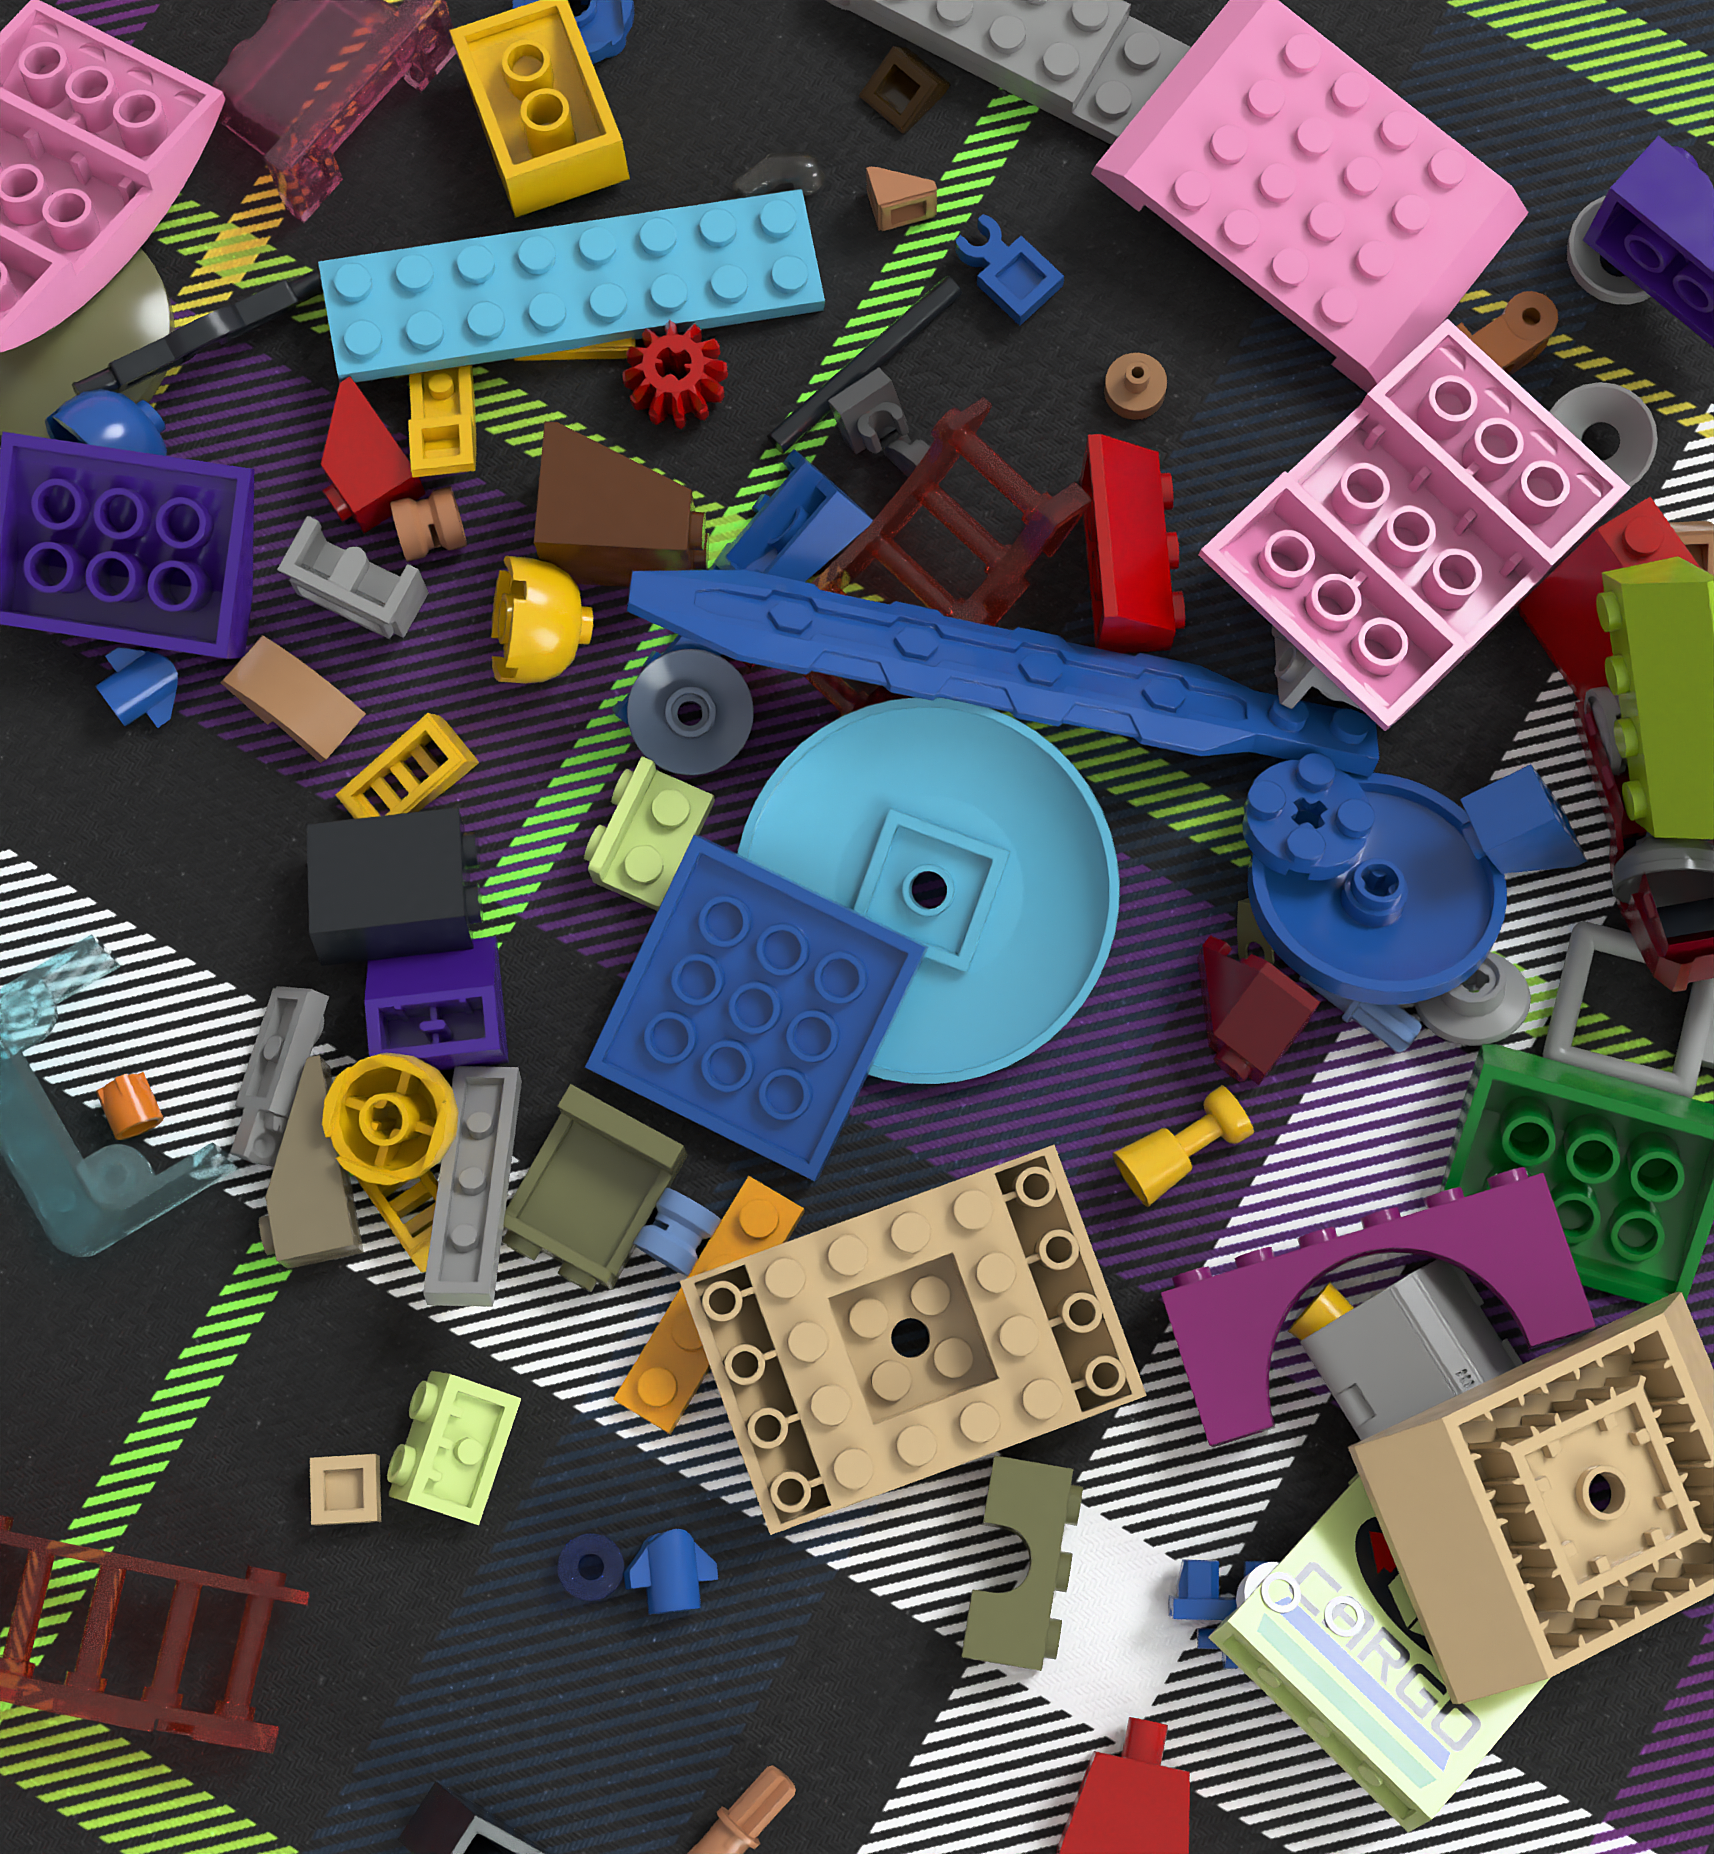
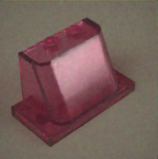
[212,0,456,223]

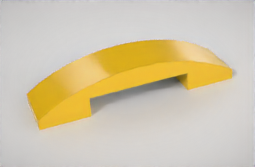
[408,365,476,478]

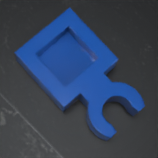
[955,214,1064,326]

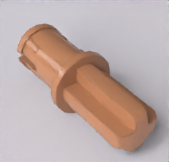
[687,1766,796,1854]

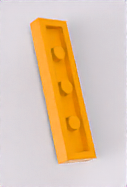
[613,1176,805,1435]

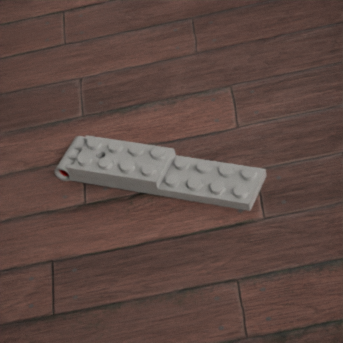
[826,0,1191,145]

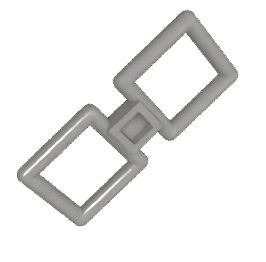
[1543,921,1714,1098]

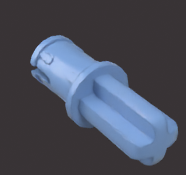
[1299,976,1422,1053]

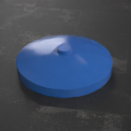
[1247,773,1507,1005]

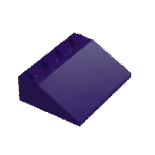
[0,432,254,659]

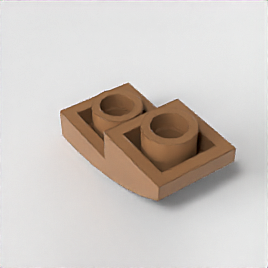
[220,636,366,763]

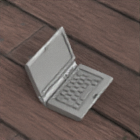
[1300,1259,1523,1441]

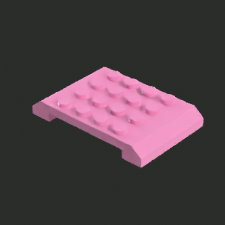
[1091,0,1528,393]

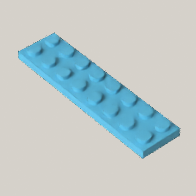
[318,189,825,384]

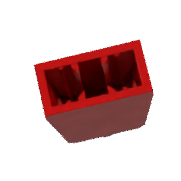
[1056,1717,1190,1854]

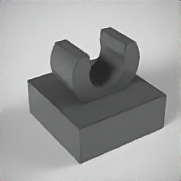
[828,367,909,454]

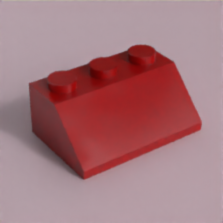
[1080,434,1185,653]

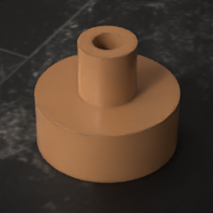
[1104,353,1167,420]

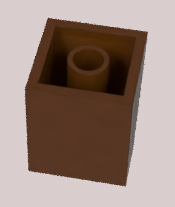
[534,421,709,587]

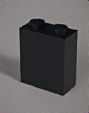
[306,807,483,966]

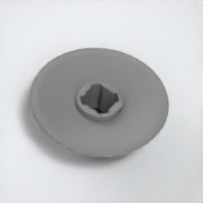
[1414,952,1531,1046]

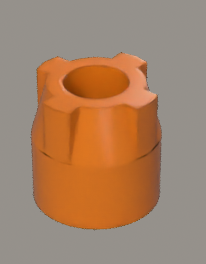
[96,1072,164,1140]

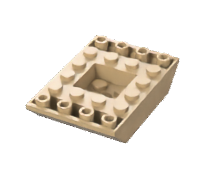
[680,1145,1147,1535]
[1348,1292,1714,1704]

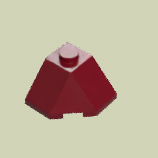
[1197,935,1320,1085]

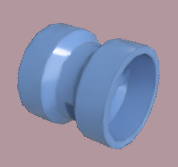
[633,1187,721,1277]

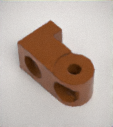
[1456,291,1558,376]

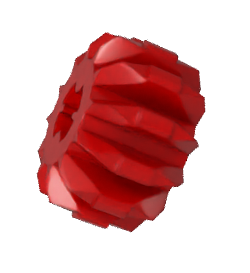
[622,319,728,430]

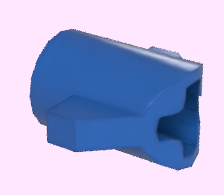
[96,647,178,728]
[624,1529,718,1615]

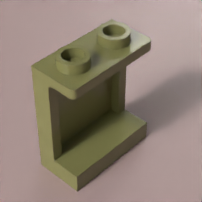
[501,1084,688,1292]

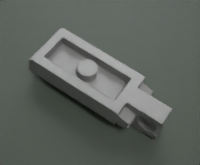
[230,986,329,1167]

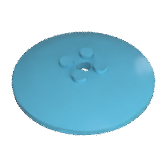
[738,697,1120,1084]

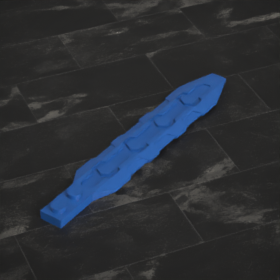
[626,570,1379,777]

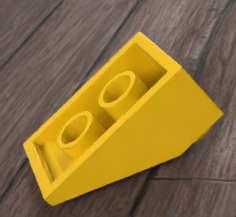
[449,0,630,218]

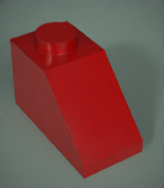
[321,376,426,533]

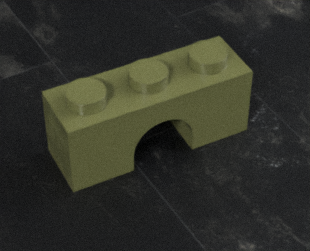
[961,1455,1083,1671]

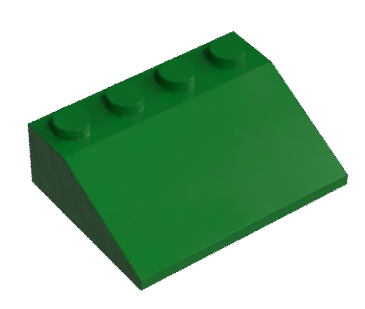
[1440,1043,1714,1304]

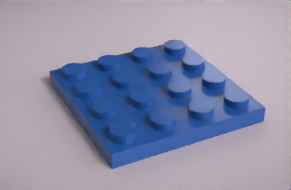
[585,835,929,1181]

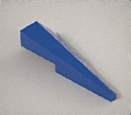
[612,449,874,726]

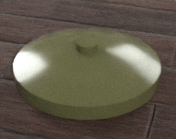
[0,248,175,441]

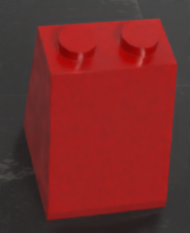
[1516,496,1700,701]

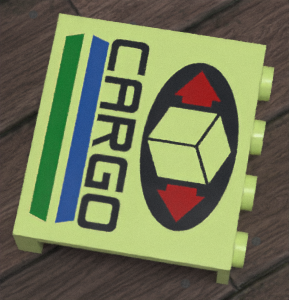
[1208,1473,1550,1833]

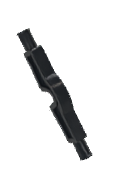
[72,267,323,396]

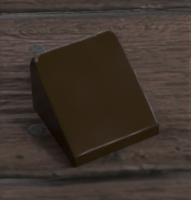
[859,46,951,133]

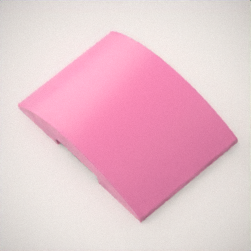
[0,0,225,353]
[1198,319,1631,731]

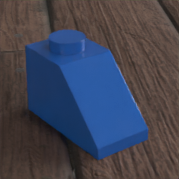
[1461,764,1587,874]

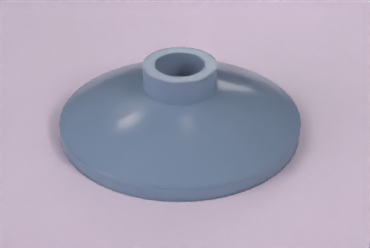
[627,649,753,775]

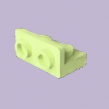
[584,756,715,911]
[387,1371,521,1525]

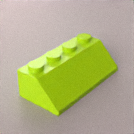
[1596,556,1714,839]

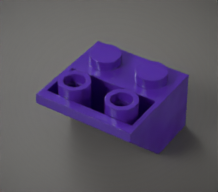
[364,936,509,1071]

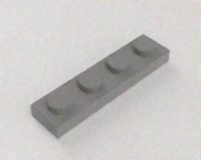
[423,1066,522,1307]

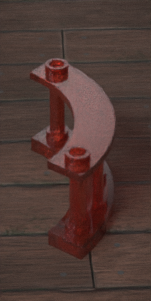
[742,397,1093,719]
[0,1515,310,1754]

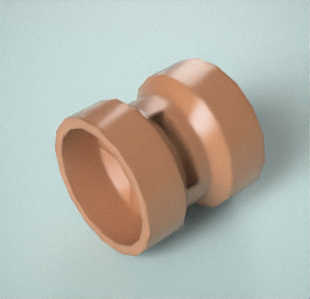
[390,486,467,562]

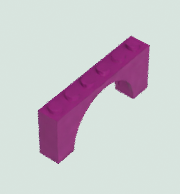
[1161,1167,1596,1447]

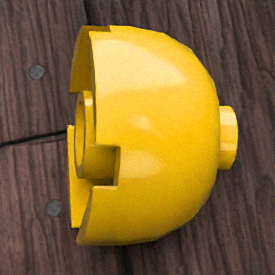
[491,556,593,683]
[322,1052,459,1185]

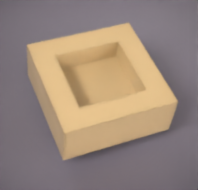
[310,1454,381,1526]

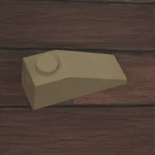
[259,1055,364,1269]

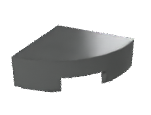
[883,434,942,494]

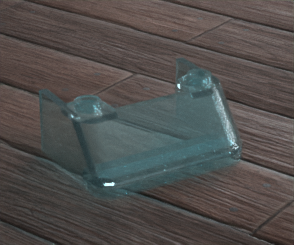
[0,934,239,1257]

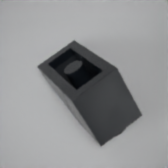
[398,1781,550,1854]

